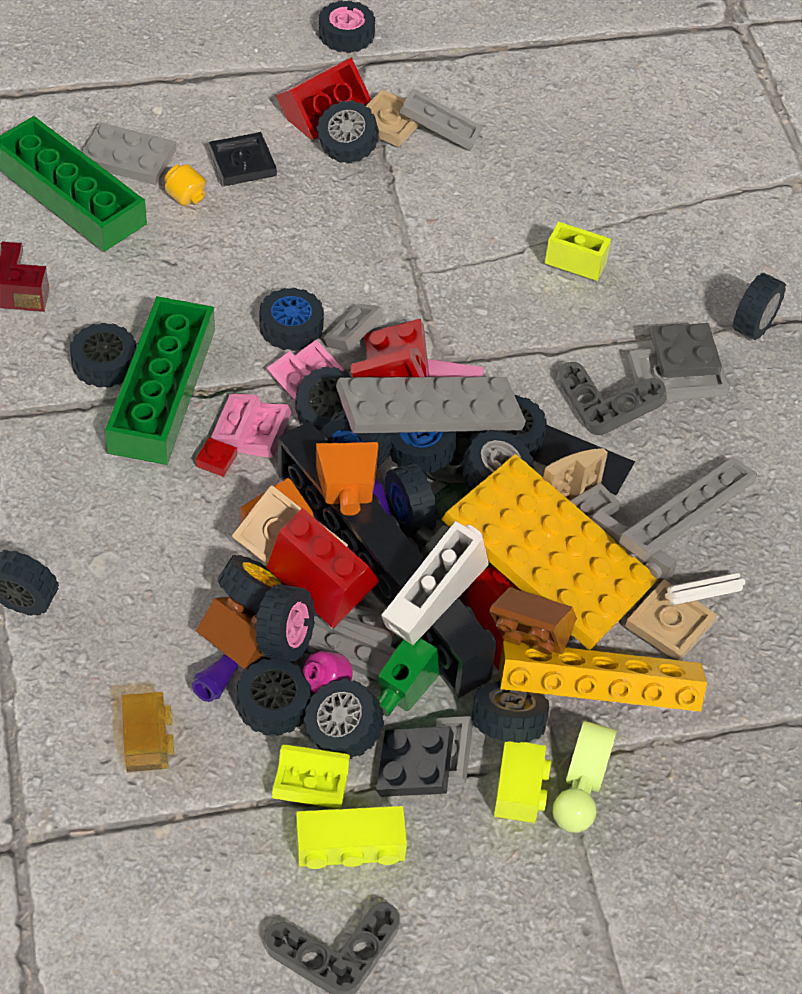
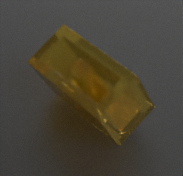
[122,692,175,772]

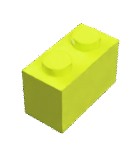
[545,221,611,281]
[494,741,551,823]

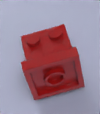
[351,318,430,378]

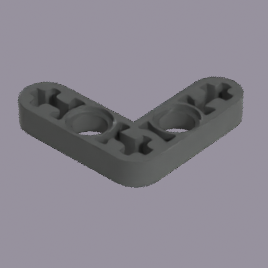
[558,362,667,435]
[265,903,400,994]

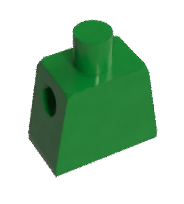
[377,638,439,716]

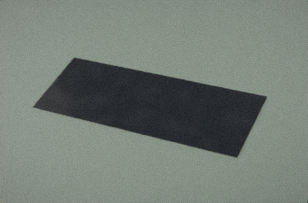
[532,425,635,495]

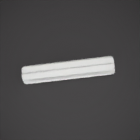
[665,573,745,605]

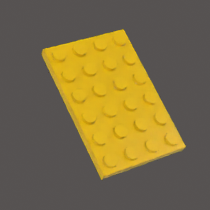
[441,454,658,650]

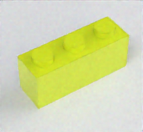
[296,806,407,869]

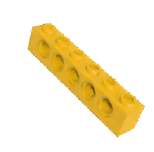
[499,640,707,712]

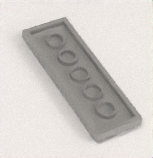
[336,377,526,433]

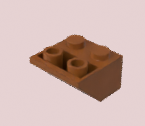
[489,587,577,655]
[196,596,270,669]

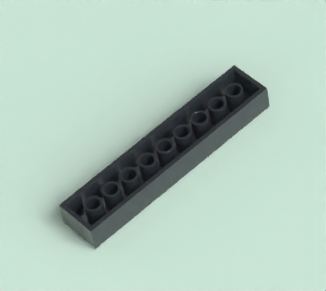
[278,421,496,699]

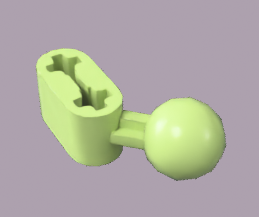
[552,720,617,833]

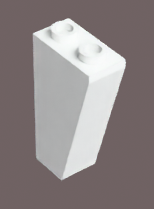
[382,521,489,645]

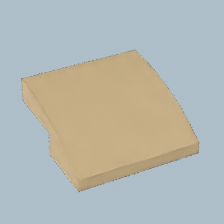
[543,448,608,500]

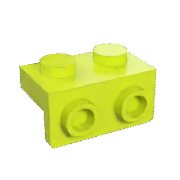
[272,744,350,809]

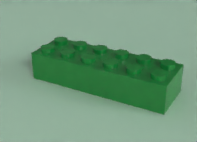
[0,116,147,252]
[105,296,215,465]

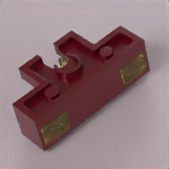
[0,241,50,312]

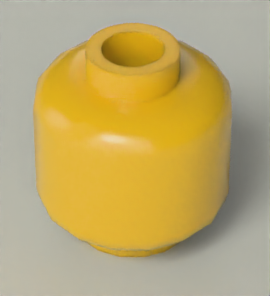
[164,164,206,206]

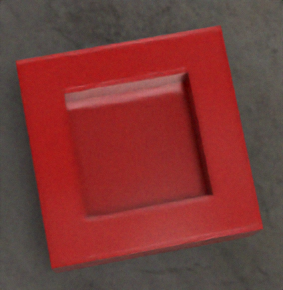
[195,437,237,477]

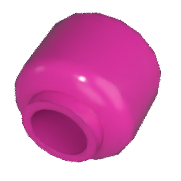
[303,651,353,694]

